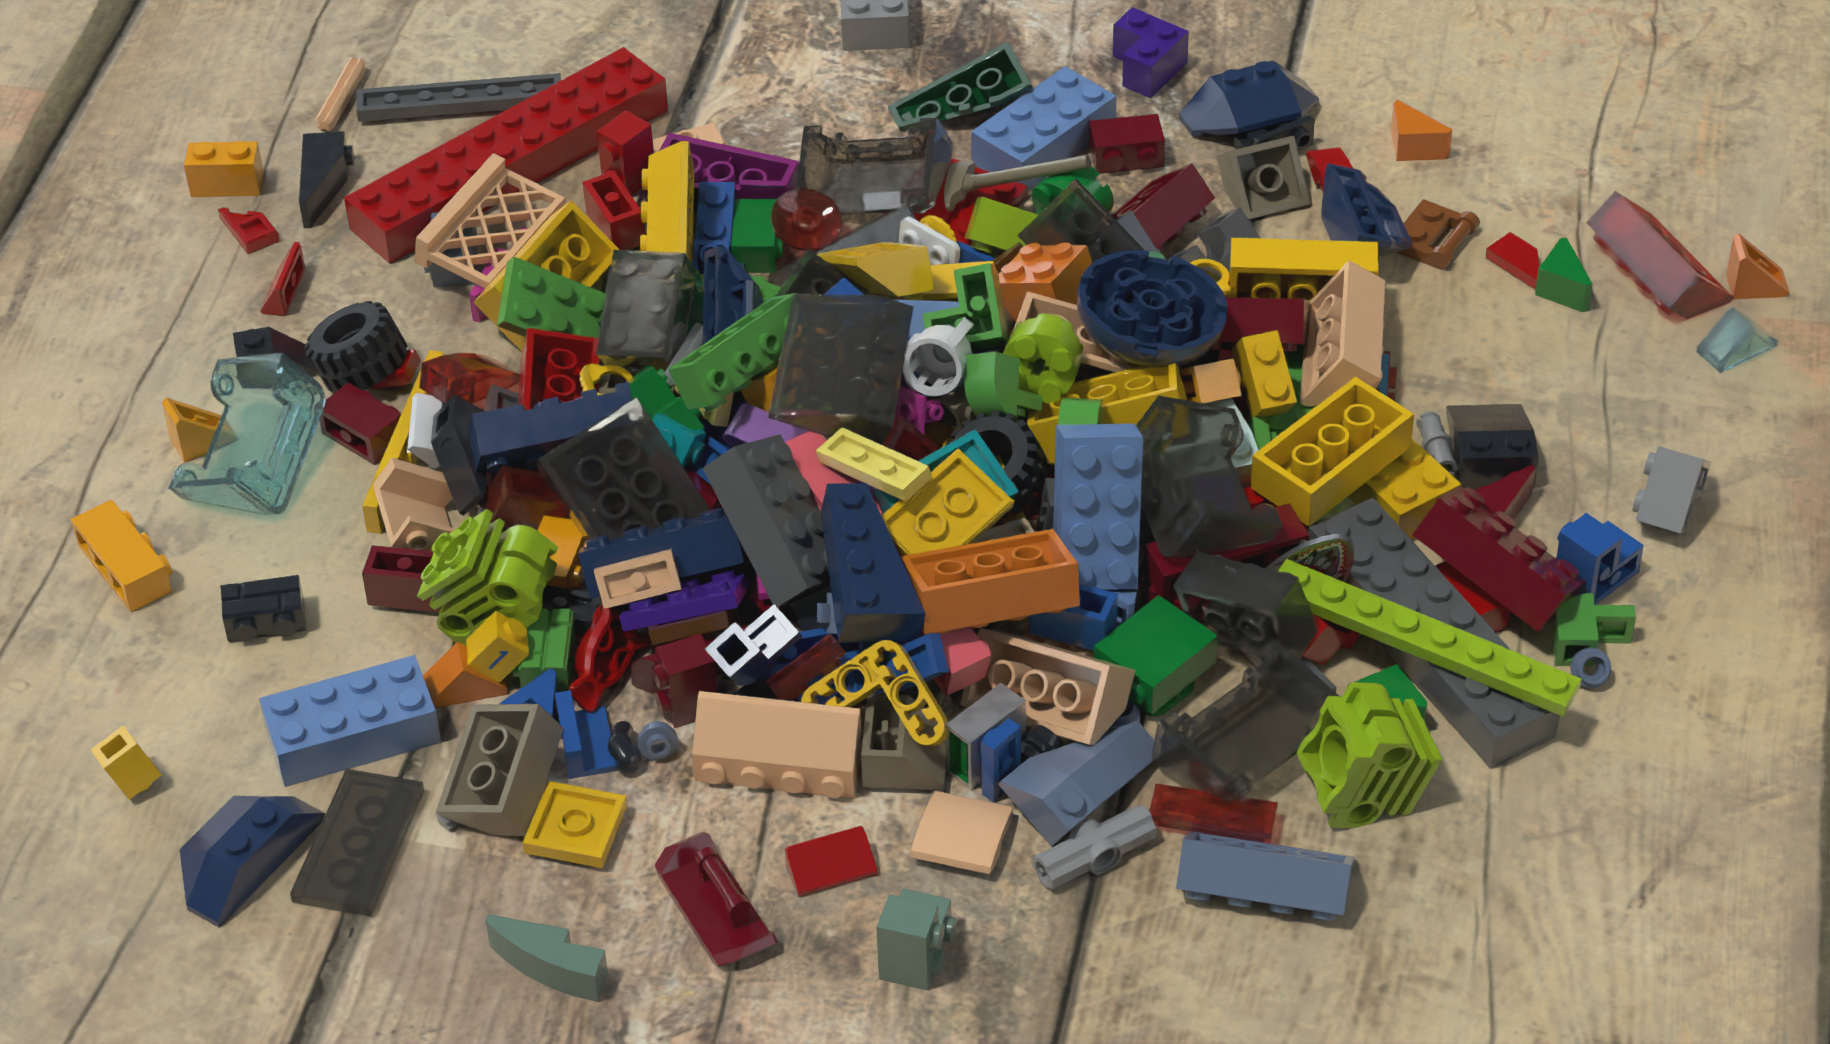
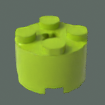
[1003,313,1084,404]

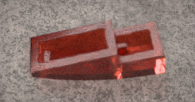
[419,353,519,404]

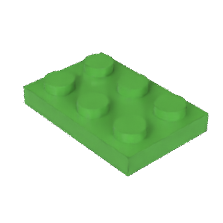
[497,257,609,351]

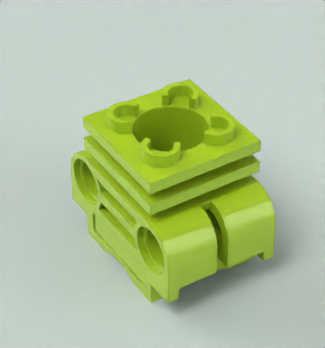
[417,509,558,645]
[1296,682,1442,828]

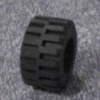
[305,301,408,392]
[945,411,1048,518]

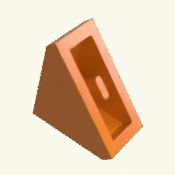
[1391,99,1453,161]
[1726,233,1790,299]
[423,642,508,708]

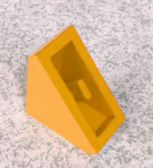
[162,397,237,463]

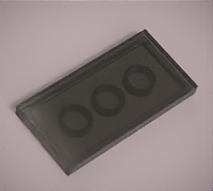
[290,768,425,917]

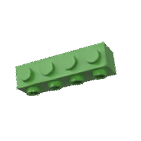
[668,293,814,411]

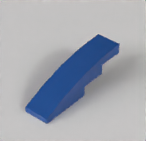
[795,633,949,705]

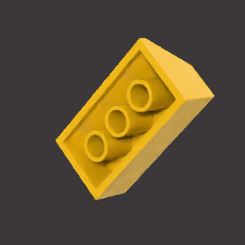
[639,141,694,290]
[816,242,934,300]

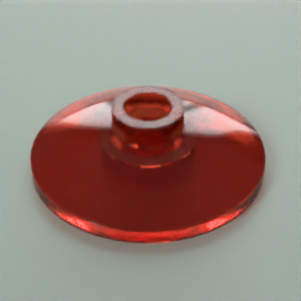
[771,188,842,251]

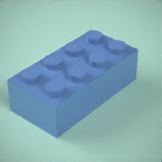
[971,66,1116,190]
[1053,424,1143,590]
[259,655,441,787]

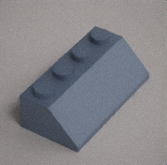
[1176,831,1355,920]

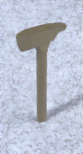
[944,155,1091,212]

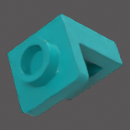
[640,413,707,470]

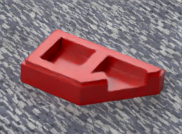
[218,207,279,254]
[1485,232,1539,290]

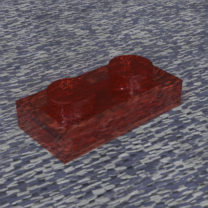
[765,634,846,700]

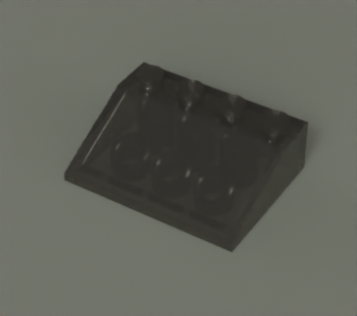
[768,294,914,445]
[536,397,711,541]

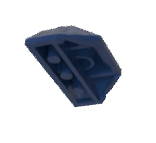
[1179,60,1319,136]
[1321,163,1412,257]
[703,246,763,344]
[179,795,326,928]

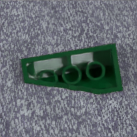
[887,42,1033,132]

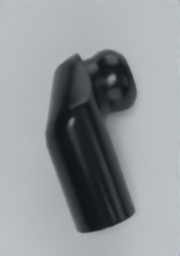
[607,721,641,775]

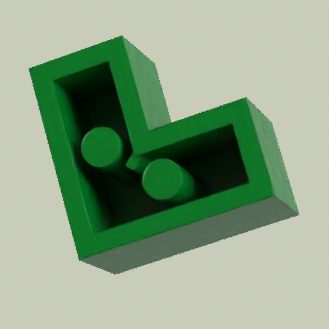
[614,366,705,437]

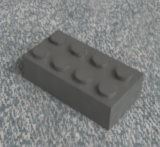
[703,434,830,608]

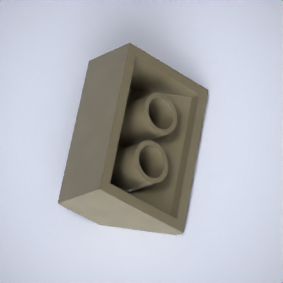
[436,704,564,836]

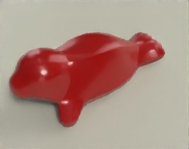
[569,603,651,713]

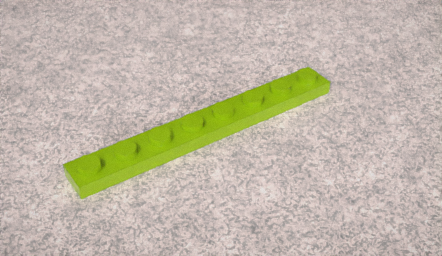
[1268,559,1582,717]

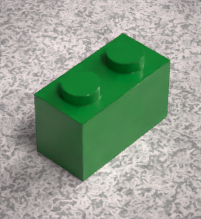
[731,199,786,273]

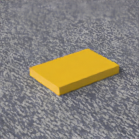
[882,448,1014,556]

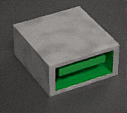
[946,683,1026,791]

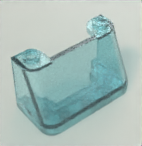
[168,353,325,515]

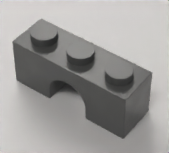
[1169,207,1260,282]

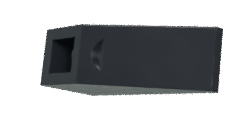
[431,395,489,516]

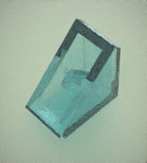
[1696,307,1778,373]

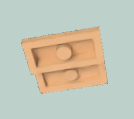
[910,791,1014,874]

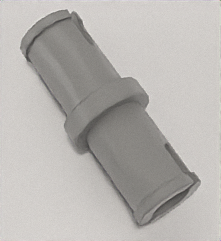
[1416,411,1458,476]

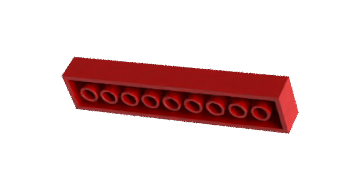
[344,47,668,264]

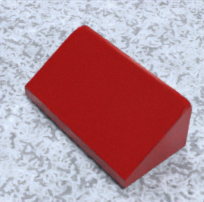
[260,241,306,316]
[785,826,878,897]

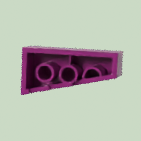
[644,133,803,215]

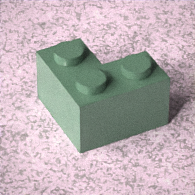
[876,888,957,991]

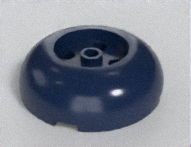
[1077,250,1228,368]

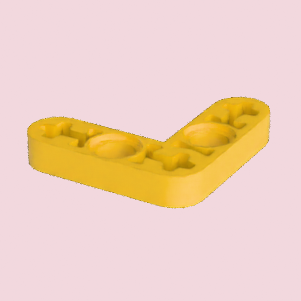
[801,640,948,747]

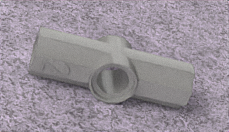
[1033,805,1157,889]

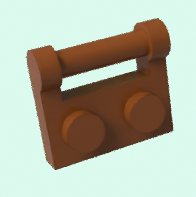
[1396,199,1480,269]

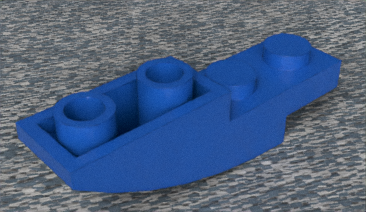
[692,182,736,275]

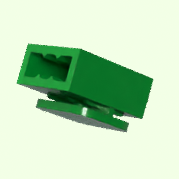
[1093,595,1218,717]

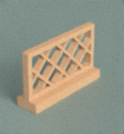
[415,153,565,289]

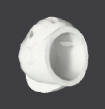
[902,317,973,397]

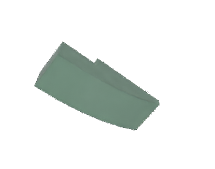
[485,914,608,1002]

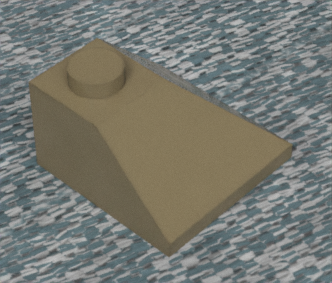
[1216,136,1311,220]

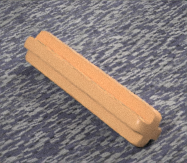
[316,57,367,131]

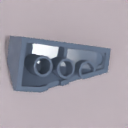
[998,721,1164,846]

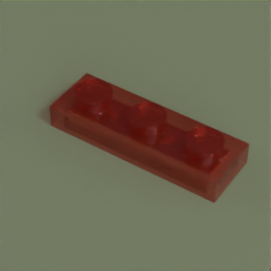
[1149,783,1278,844]

